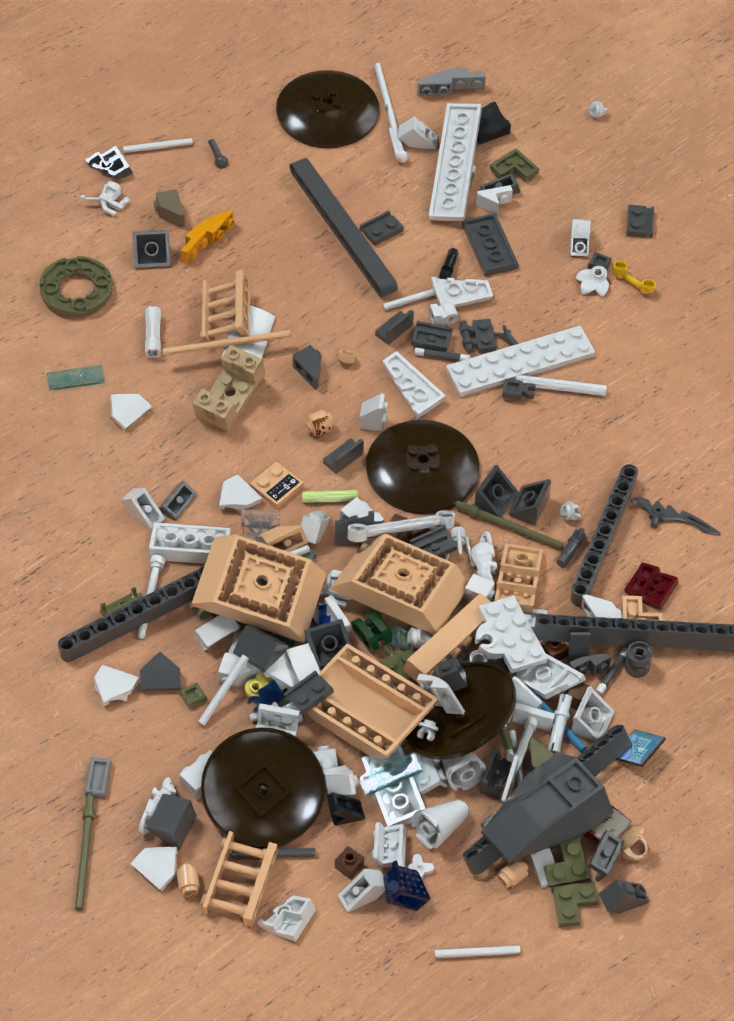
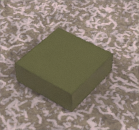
[179,682,207,710]

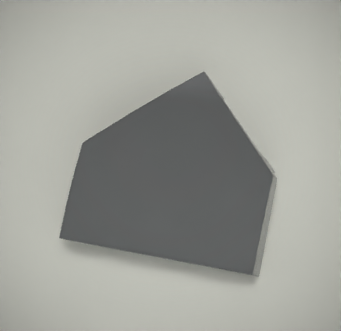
[140,652,181,691]

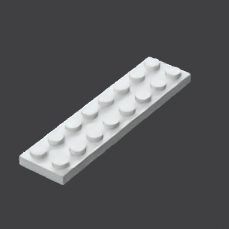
[429,103,482,221]
[446,326,595,397]

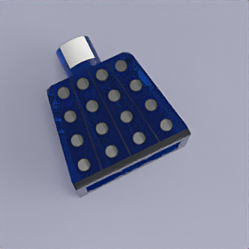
[383,860,430,911]

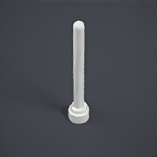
[137,555,166,639]

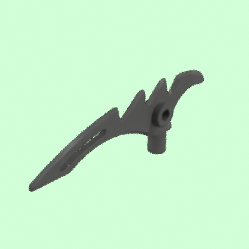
[630,498,721,535]

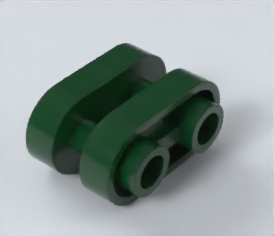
[351,610,394,653]

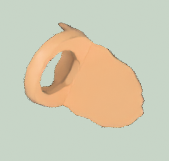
[621,827,648,861]

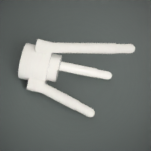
[444,527,475,567]

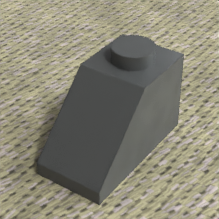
[293,345,322,389]
[432,657,467,692]

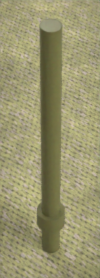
[455,500,564,550]
[75,794,95,911]

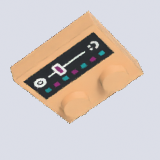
[250,461,304,509]

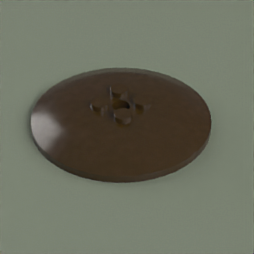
[276,70,379,148]
[366,420,479,514]
[405,661,516,760]
[201,727,325,848]

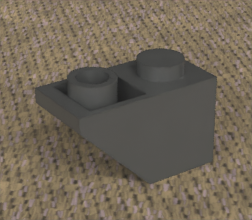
[599,880,649,913]

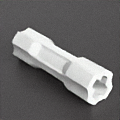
[145,306,161,358]

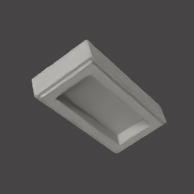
[84,757,112,798]

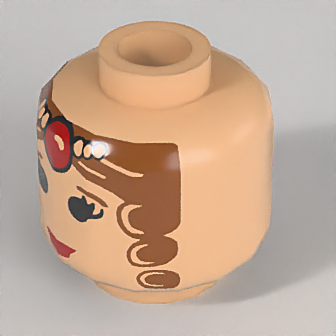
[305,410,334,437]

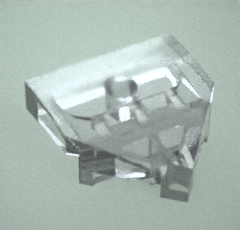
[241,509,280,543]

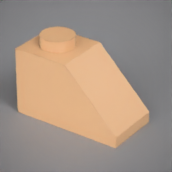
[260,525,308,552]

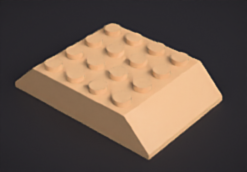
[307,643,439,760]

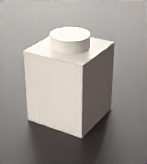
[464,573,496,602]

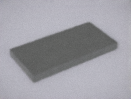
[462,213,519,276]

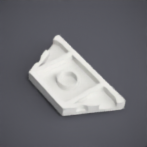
[516,654,586,699]

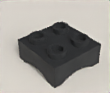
[477,101,511,144]

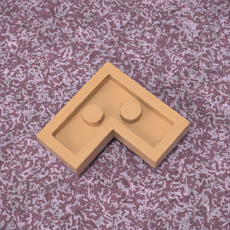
[622,596,663,621]

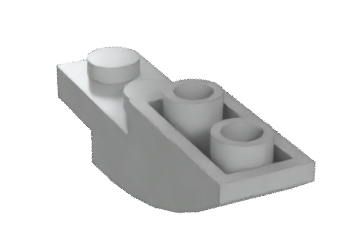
[417,68,486,96]

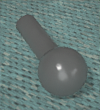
[208,139,228,168]

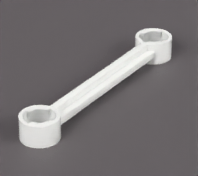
[348,510,455,542]

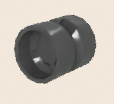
[624,641,653,678]

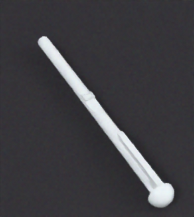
[374,63,409,163]

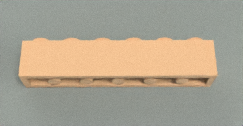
[403,593,491,683]

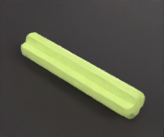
[302,490,358,503]

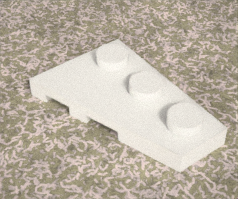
[430,277,493,308]

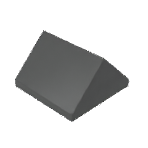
[132,230,171,268]
[474,465,519,517]
[508,479,551,525]
[304,619,351,667]
[233,626,289,672]
[145,794,197,851]

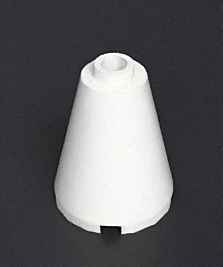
[442,752,486,790]
[411,800,469,849]

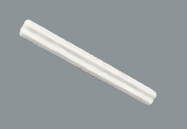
[516,375,607,396]

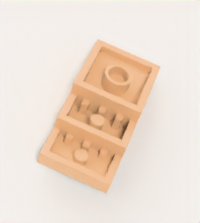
[494,543,543,612]

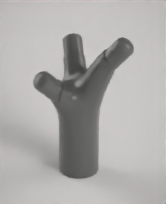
[494,325,519,346]

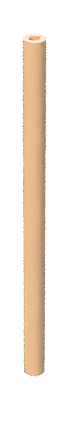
[163,330,291,356]

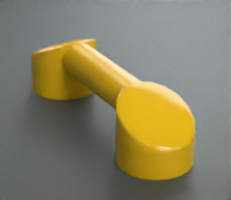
[613,260,656,294]

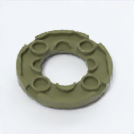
[40,256,113,316]

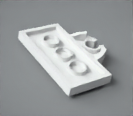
[475,596,548,673]

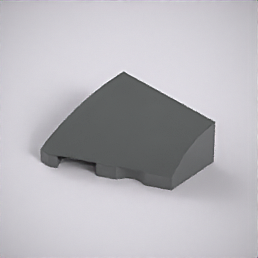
[334,511,374,545]

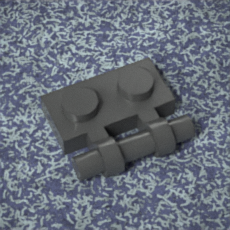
[459,319,497,353]

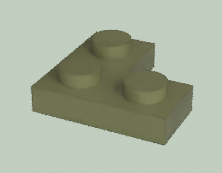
[490,149,539,181]
[543,838,590,888]
[553,882,598,927]

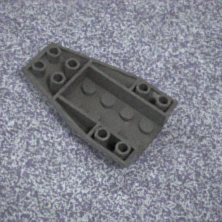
[481,753,613,863]

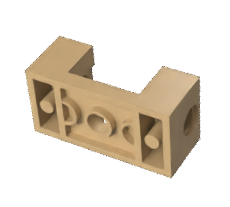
[192,344,265,432]

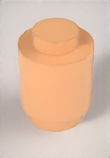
[497,860,529,889]
[176,864,200,897]

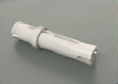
[548,694,572,754]

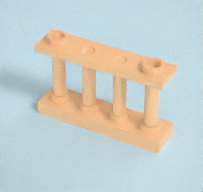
[200,269,250,342]
[201,831,278,928]

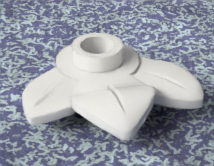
[575,266,609,297]

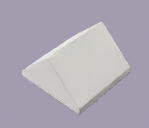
[571,686,615,742]

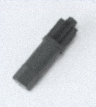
[556,528,586,568]

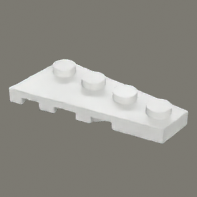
[383,351,446,419]

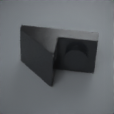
[327,792,365,825]

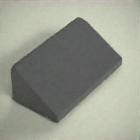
[159,481,197,520]

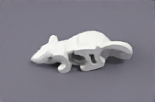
[471,531,497,582]
[138,777,177,834]

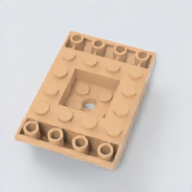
[331,534,468,635]
[191,535,326,643]

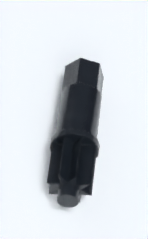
[439,248,459,279]

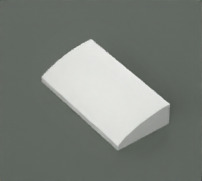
[222,305,275,368]
[149,522,231,564]
[362,745,425,826]

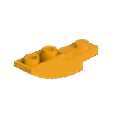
[181,210,235,265]

